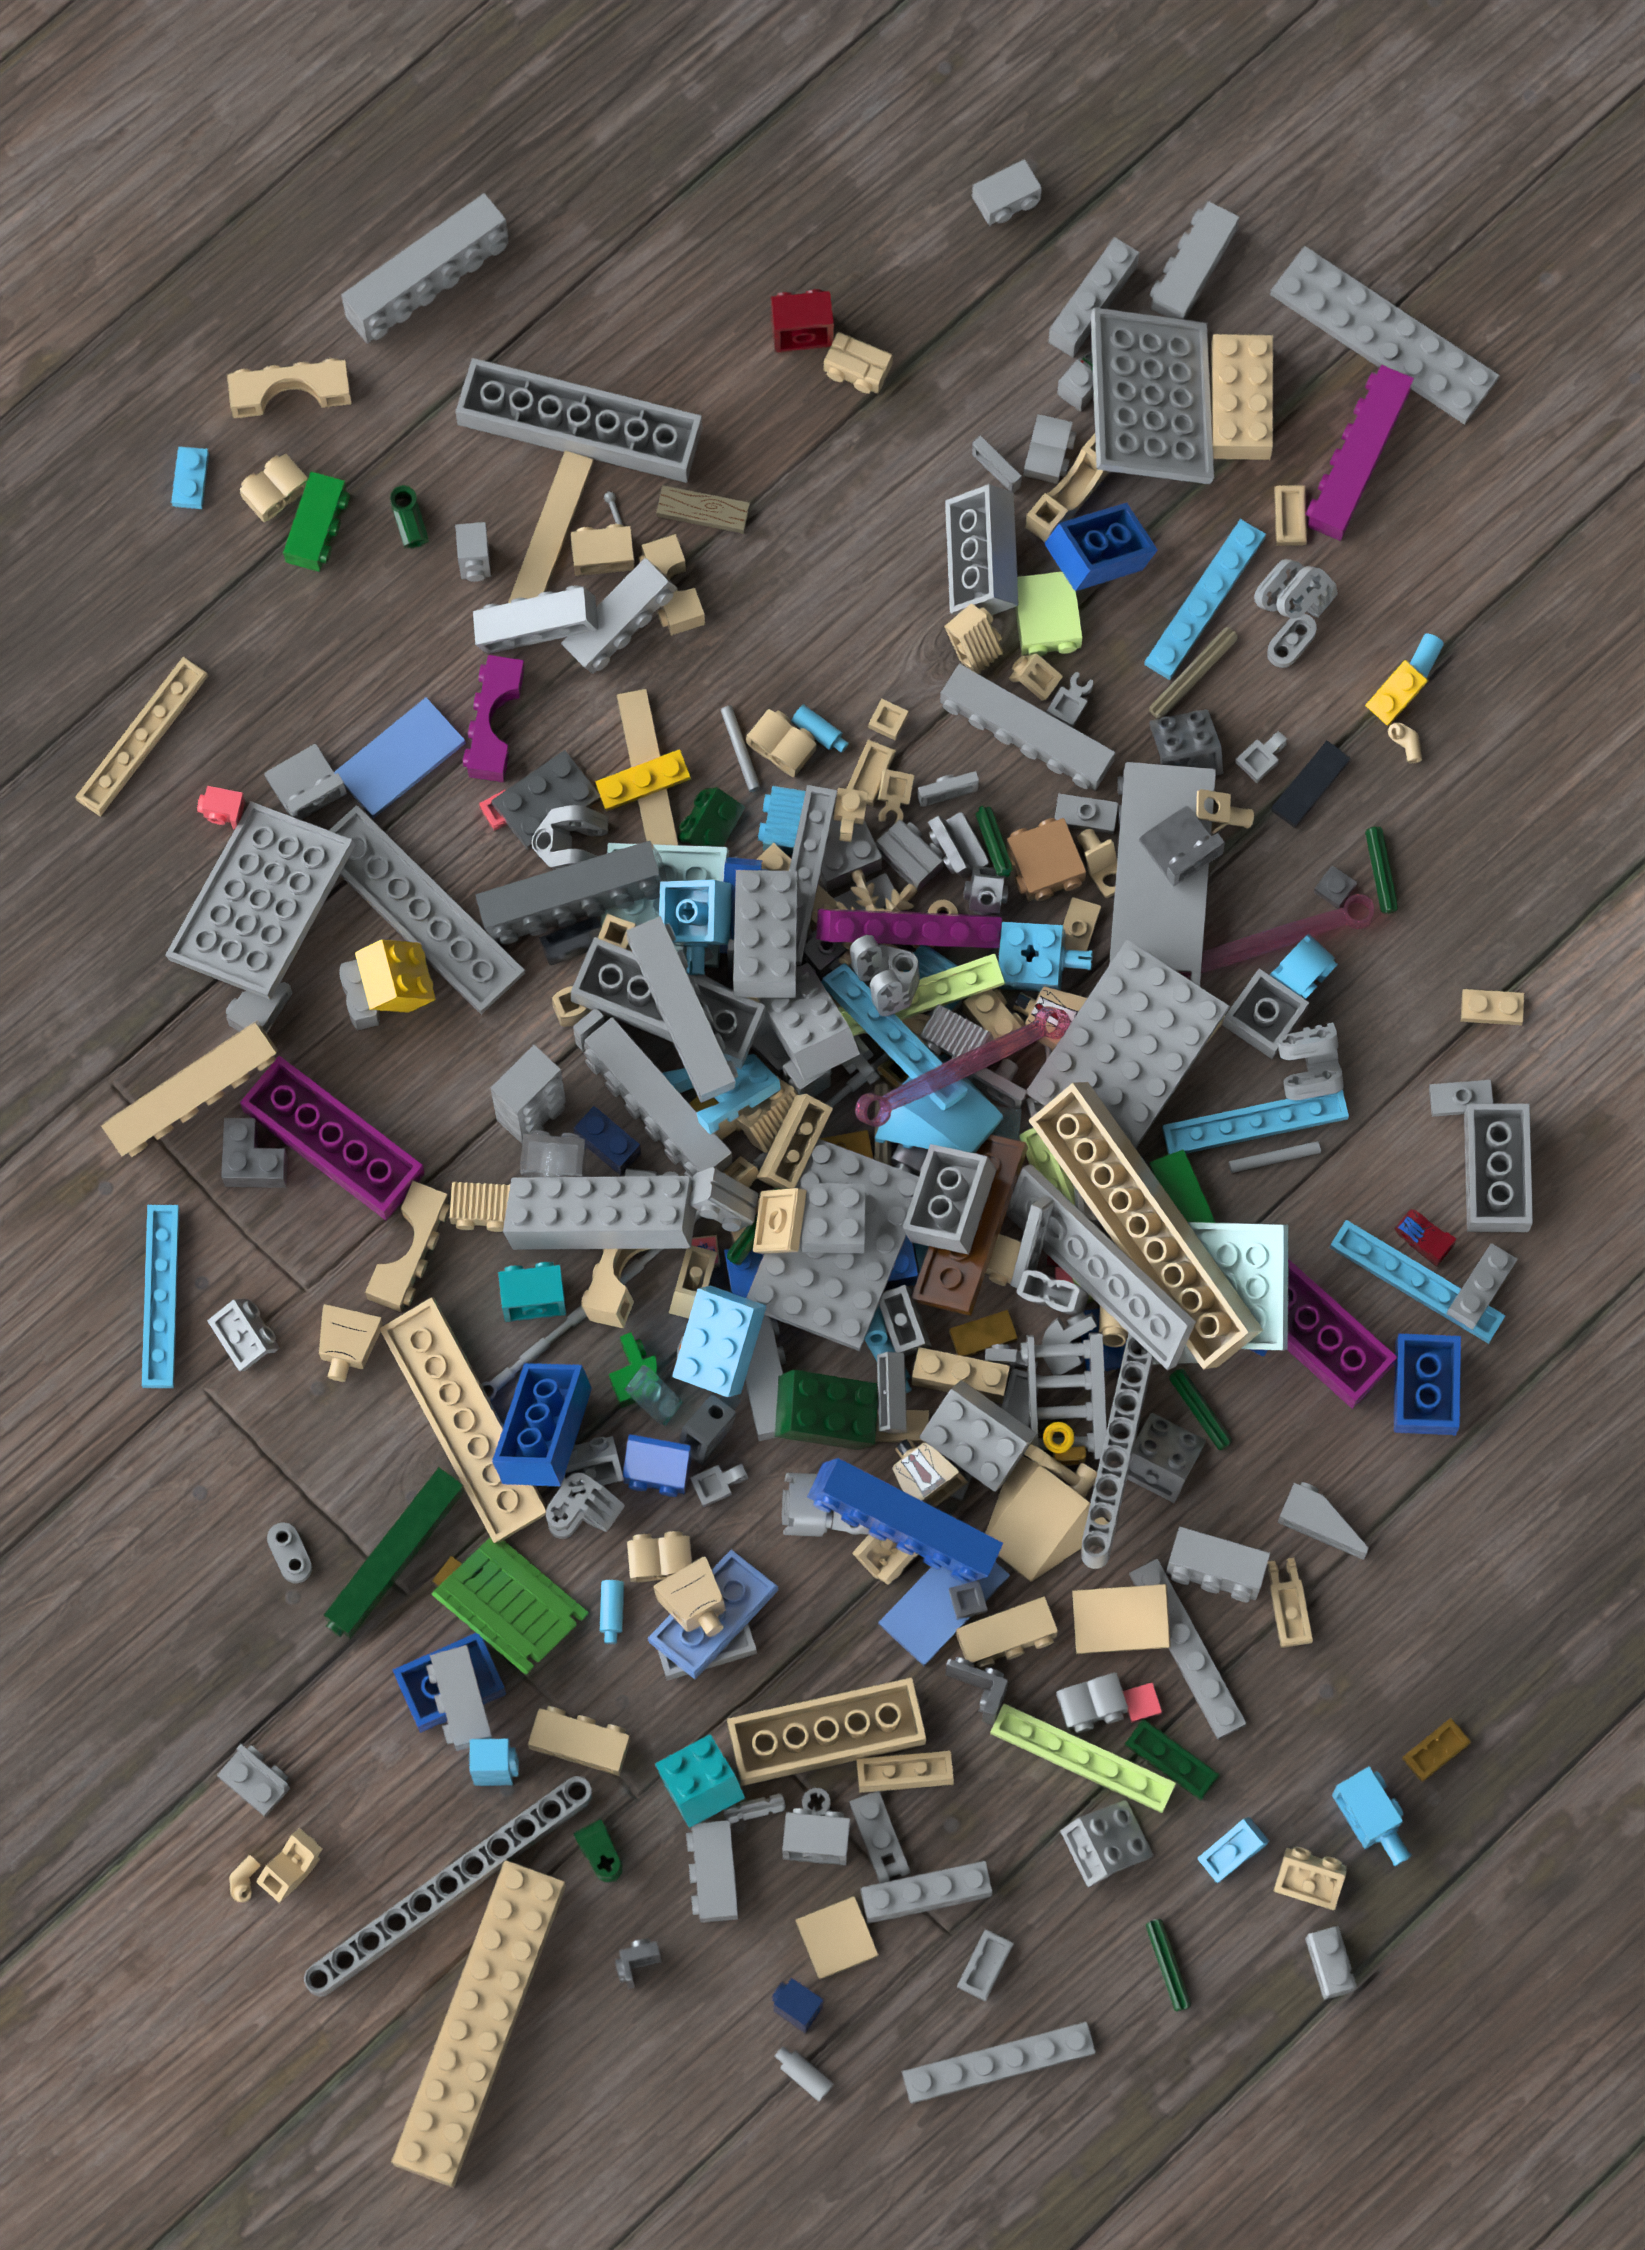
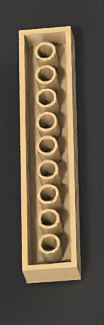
[1029,1082,1263,1369]
[392,1860,566,2188]

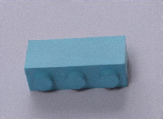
[470,1739,519,1786]

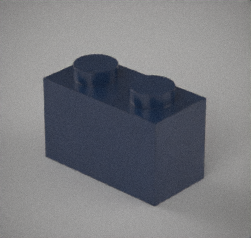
[574,1106,641,1176]
[772,1978,823,2033]

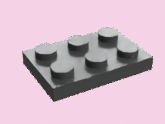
[492,750,601,850]

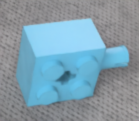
[659,880,731,975]
[999,922,1093,992]
[1332,1767,1412,1866]

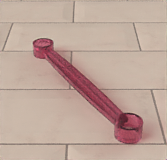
[1178,894,1374,977]
[855,1006,1070,1127]

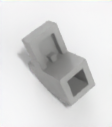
[1042,1312,1098,1375]

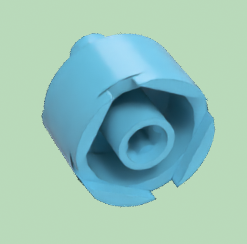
[1270,933,1338,1000]

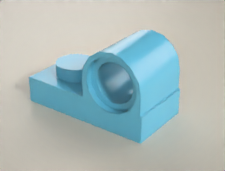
[1197,1817,1270,1883]

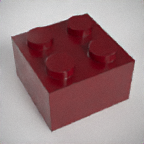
[771,289,834,352]

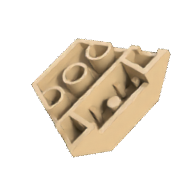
[985,1456,1108,1582]

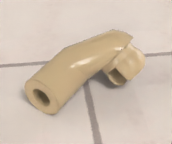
[1388,723,1422,763]
[230,1855,261,1902]

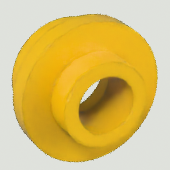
[1043,1422,1074,1453]

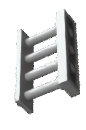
[1021,1332,1106,1462]

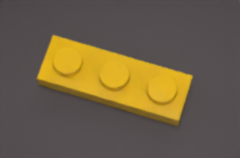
[595,749,691,811]

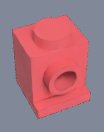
[197,786,245,829]

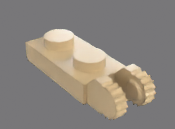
[1268,1558,1313,1648]

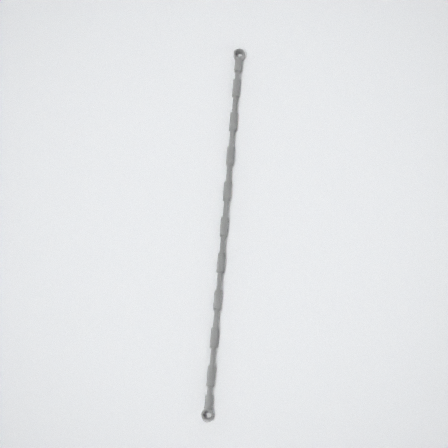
[481,999,962,1401]

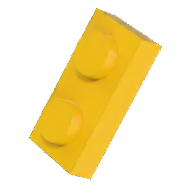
[1365,660,1429,725]

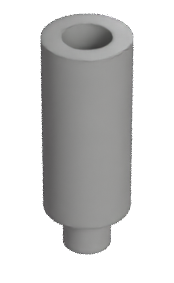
[775,2047,834,2101]

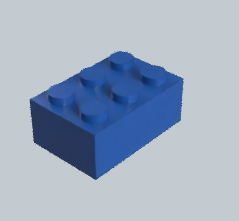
[1044,503,1158,591]
[1394,1334,1461,1435]
[393,1633,506,1733]

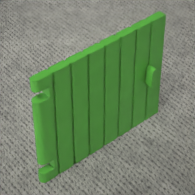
[432,1537,588,1674]

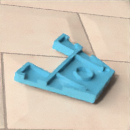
[662,1054,781,1134]

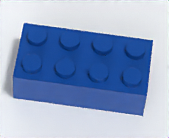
[492,1363,592,1486]

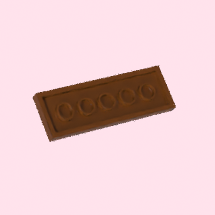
[911,1134,1028,1316]

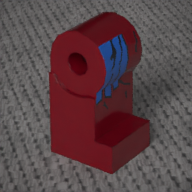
[1394,1209,1456,1267]

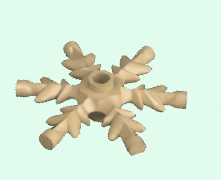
[820,869,934,972]

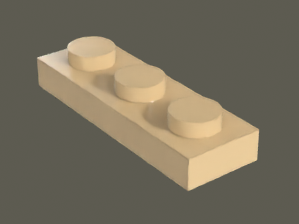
[856,1751,954,1793]

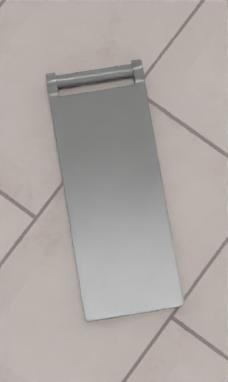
[1109,762,1216,987]

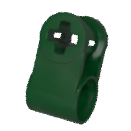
[573,1819,623,1883]

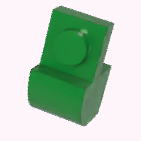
[609,1332,658,1408]

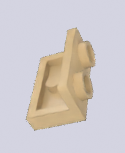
[852,1535,918,1584]

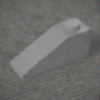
[1277,1482,1369,1560]

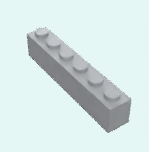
[940,664,1115,791]
[627,916,738,1103]

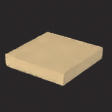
[753,1188,807,1254]
[796,1896,878,1980]

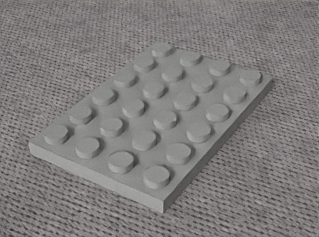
[1091,308,1214,484]
[165,801,356,1000]
[1026,939,1230,1149]
[746,1139,919,1351]

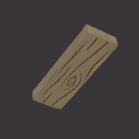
[656,485,750,534]

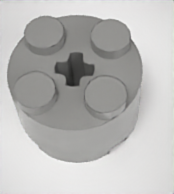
[782,1473,832,1537]

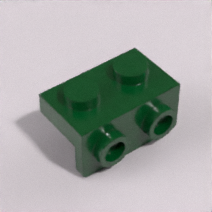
[677,787,745,847]

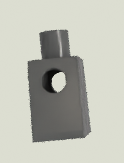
[679,1395,741,1466]

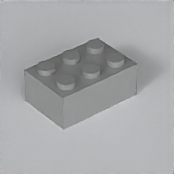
[902,1144,996,1255]
[919,1380,1037,1491]
[1166,1527,1270,1602]

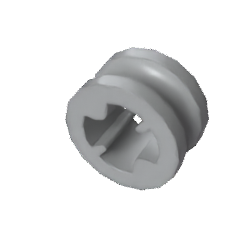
[802,1788,830,1816]

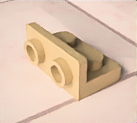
[1274,1847,1347,1910]

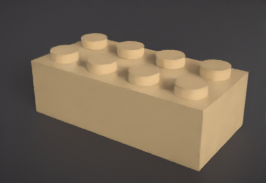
[1211,334,1273,460]

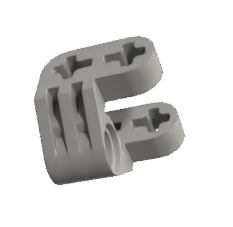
[1254,559,1338,619]
[531,805,608,869]
[850,935,920,1016]
[1278,1022,1344,1100]
[546,1473,625,1539]

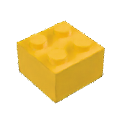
[355,939,436,1013]

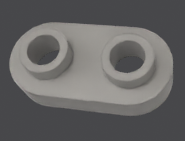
[1267,614,1317,668]
[267,1523,312,1583]

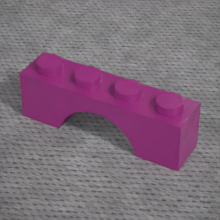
[463,655,525,783]

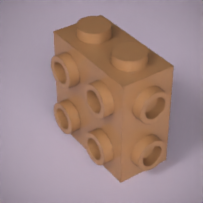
[1006,818,1086,901]

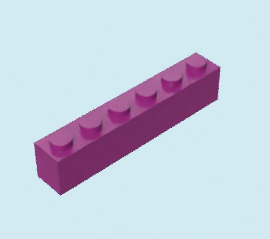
[1306,364,1414,541]
[816,909,1002,948]

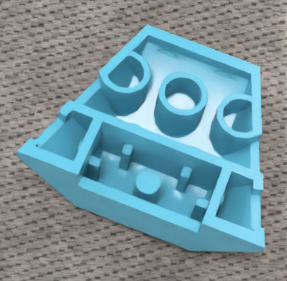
[875,1054,1003,1153]

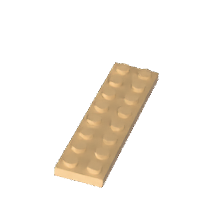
[379,1297,547,1543]

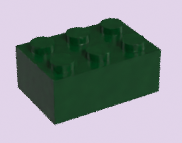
[775,1370,878,1450]

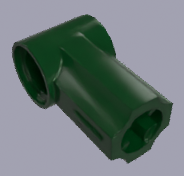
[390,485,429,549]

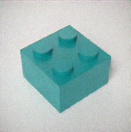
[498,1262,566,1322]
[655,1734,745,1828]

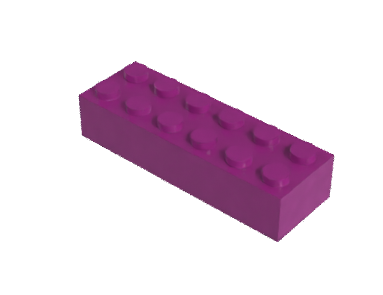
[240,1056,425,1221]
[1287,1259,1397,1409]

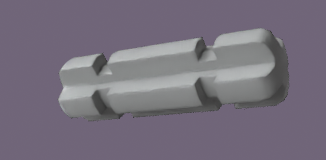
[723,1794,785,1824]

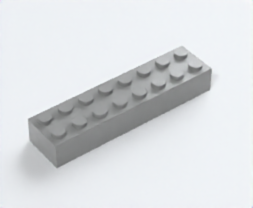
[456,358,702,483]

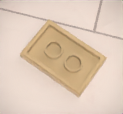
[1072,1584,1171,1654]

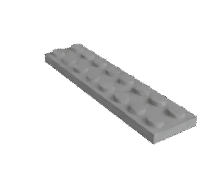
[1270,246,1499,425]
[329,805,525,1014]
[1006,1164,1196,1370]

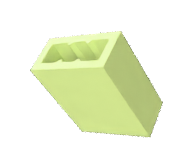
[1015,572,1082,656]

